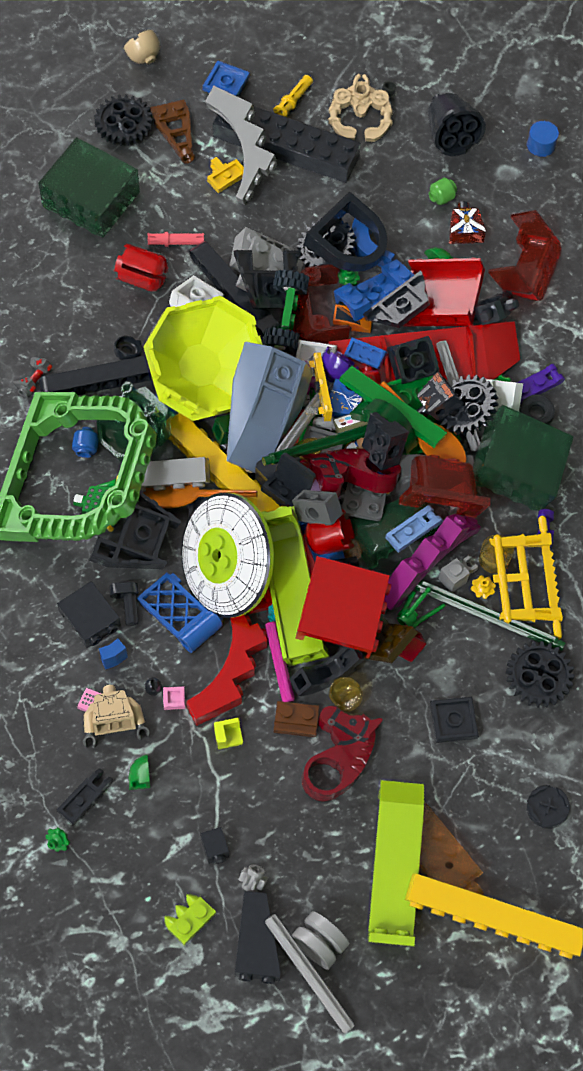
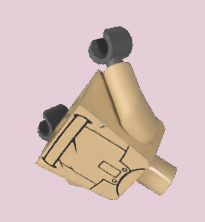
[83,685,149,748]

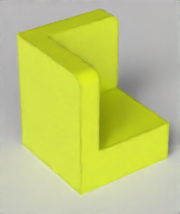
[214,718,243,749]

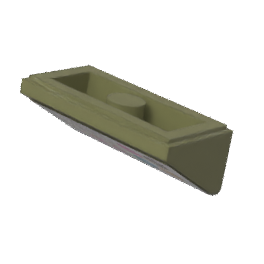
[333,414,368,433]

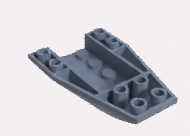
[226,342,313,473]

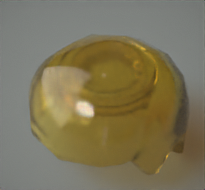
[329,677,363,711]

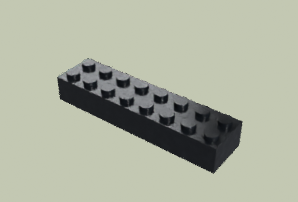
[213,106,361,183]

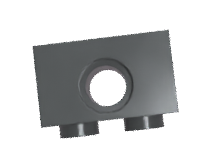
[292,490,343,525]

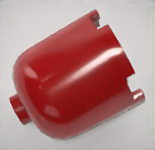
[303,509,355,555]

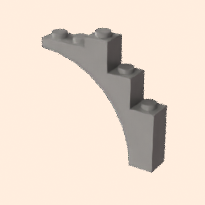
[205,86,277,205]

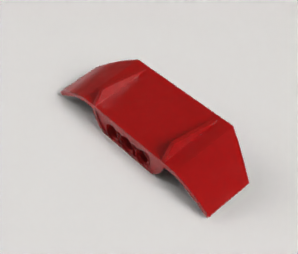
[328,321,520,383]

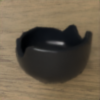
[113,335,144,361]

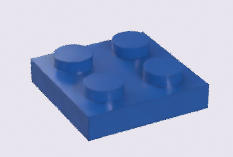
[203,61,250,97]

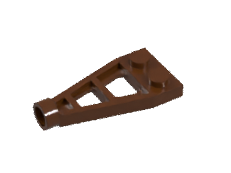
[151,99,195,163]

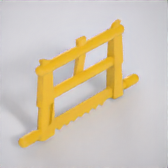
[489,516,563,639]

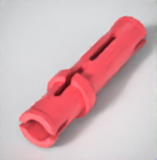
[148,232,204,247]

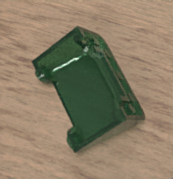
[350,492,443,570]

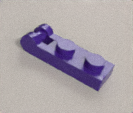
[517,364,565,404]

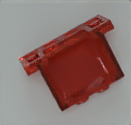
[399,455,490,518]

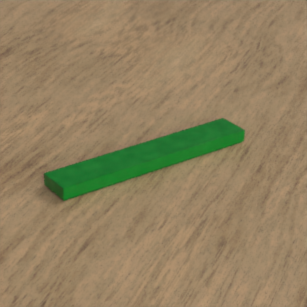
[339,366,447,448]

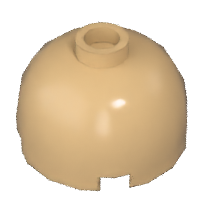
[124,30,160,64]

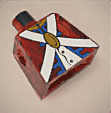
[449,201,486,244]

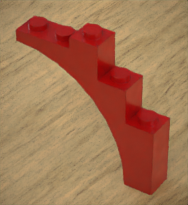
[186,614,268,726]

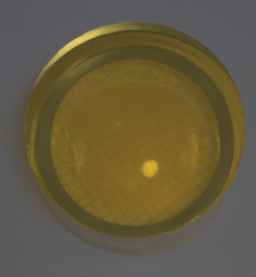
[479,535,514,573]

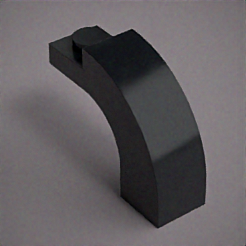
[289,646,365,696]

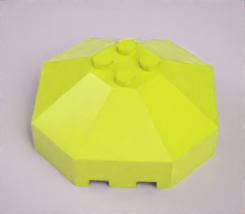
[143,296,262,421]

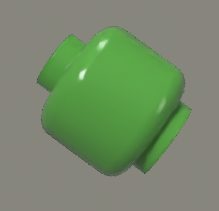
[429,178,457,205]

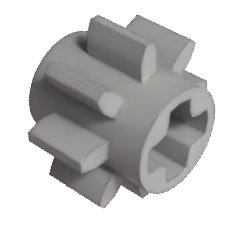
[238,865,268,892]

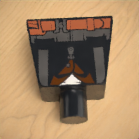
[416,372,464,421]

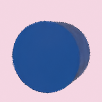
[527,121,559,157]

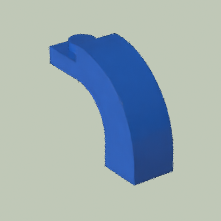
[352,218,395,267]

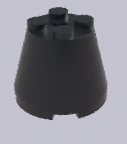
[428,93,486,156]

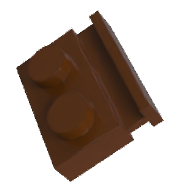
[273,701,319,738]

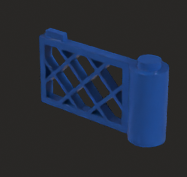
[137,573,223,653]

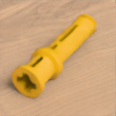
[273,75,313,117]

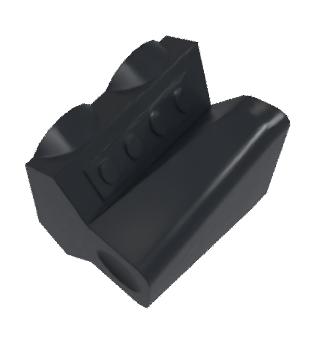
[387,336,439,384]

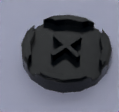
[526,785,570,829]

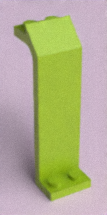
[261,506,329,667]
[368,780,424,946]

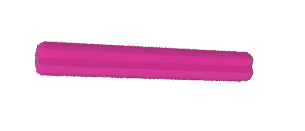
[265,622,294,702]

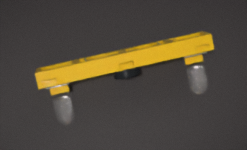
[304,352,333,421]

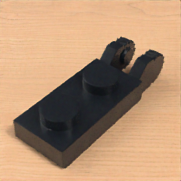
[57,768,113,826]

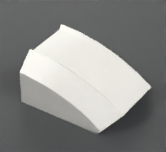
[169,275,224,307]
[485,379,523,429]

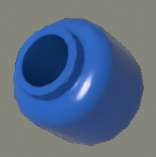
[72,427,99,458]

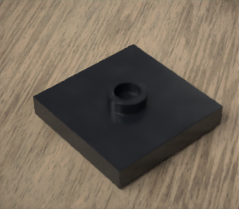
[430,696,479,743]

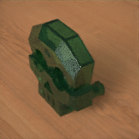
[96,382,175,462]

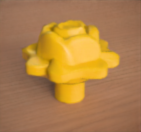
[471,575,496,599]

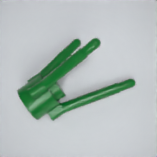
[396,587,446,628]

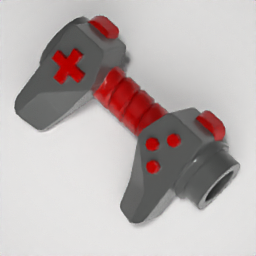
[13,357,53,398]

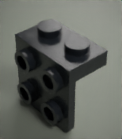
[261,453,316,507]

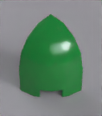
[424,247,453,259]
[128,754,151,790]

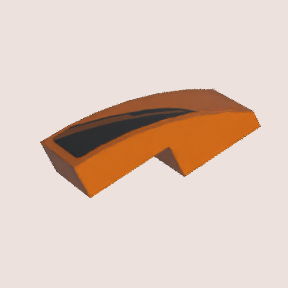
[333,304,372,333]

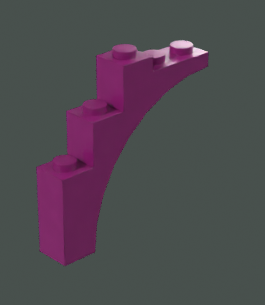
[384,514,481,610]

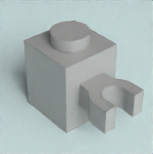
[439,555,478,593]

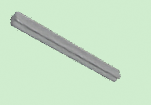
[436,341,482,451]
[276,380,334,452]
[265,914,354,1033]

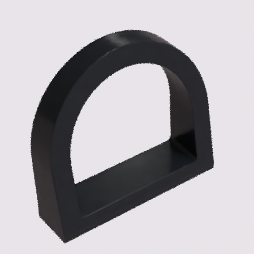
[304,191,387,272]

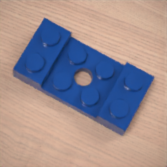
[334,259,414,322]

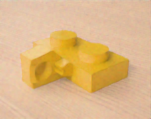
[207,157,244,193]

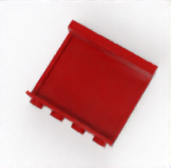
[403,258,485,326]
[295,556,391,658]

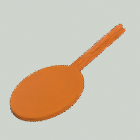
[380,381,466,471]
[143,485,258,508]

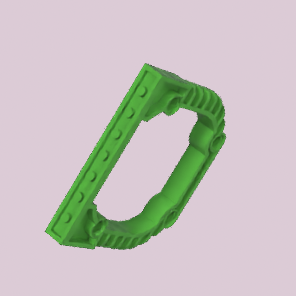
[0,392,156,542]

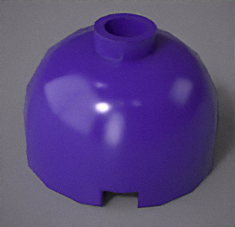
[321,346,359,382]

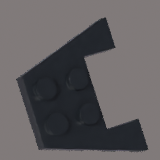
[233,250,301,309]

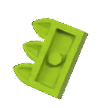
[165,894,216,946]

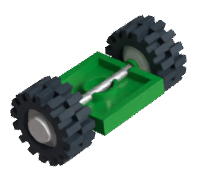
[263,270,309,352]

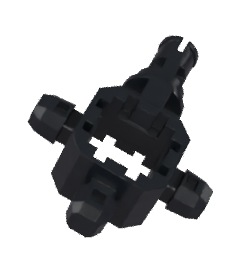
[474,290,519,325]

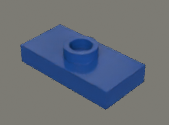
[344,337,388,370]

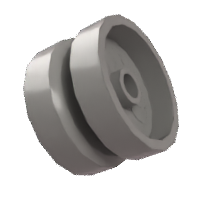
[291,911,349,970]

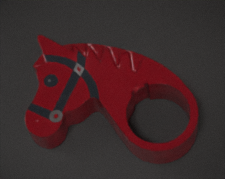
[300,449,401,498]
[302,706,382,801]

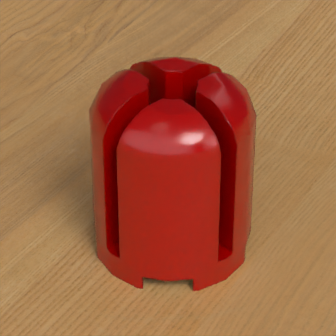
[114,243,168,291]

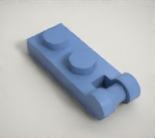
[385,505,443,553]

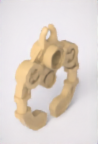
[329,74,393,142]

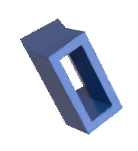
[99,639,128,670]

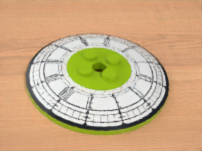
[181,493,274,618]

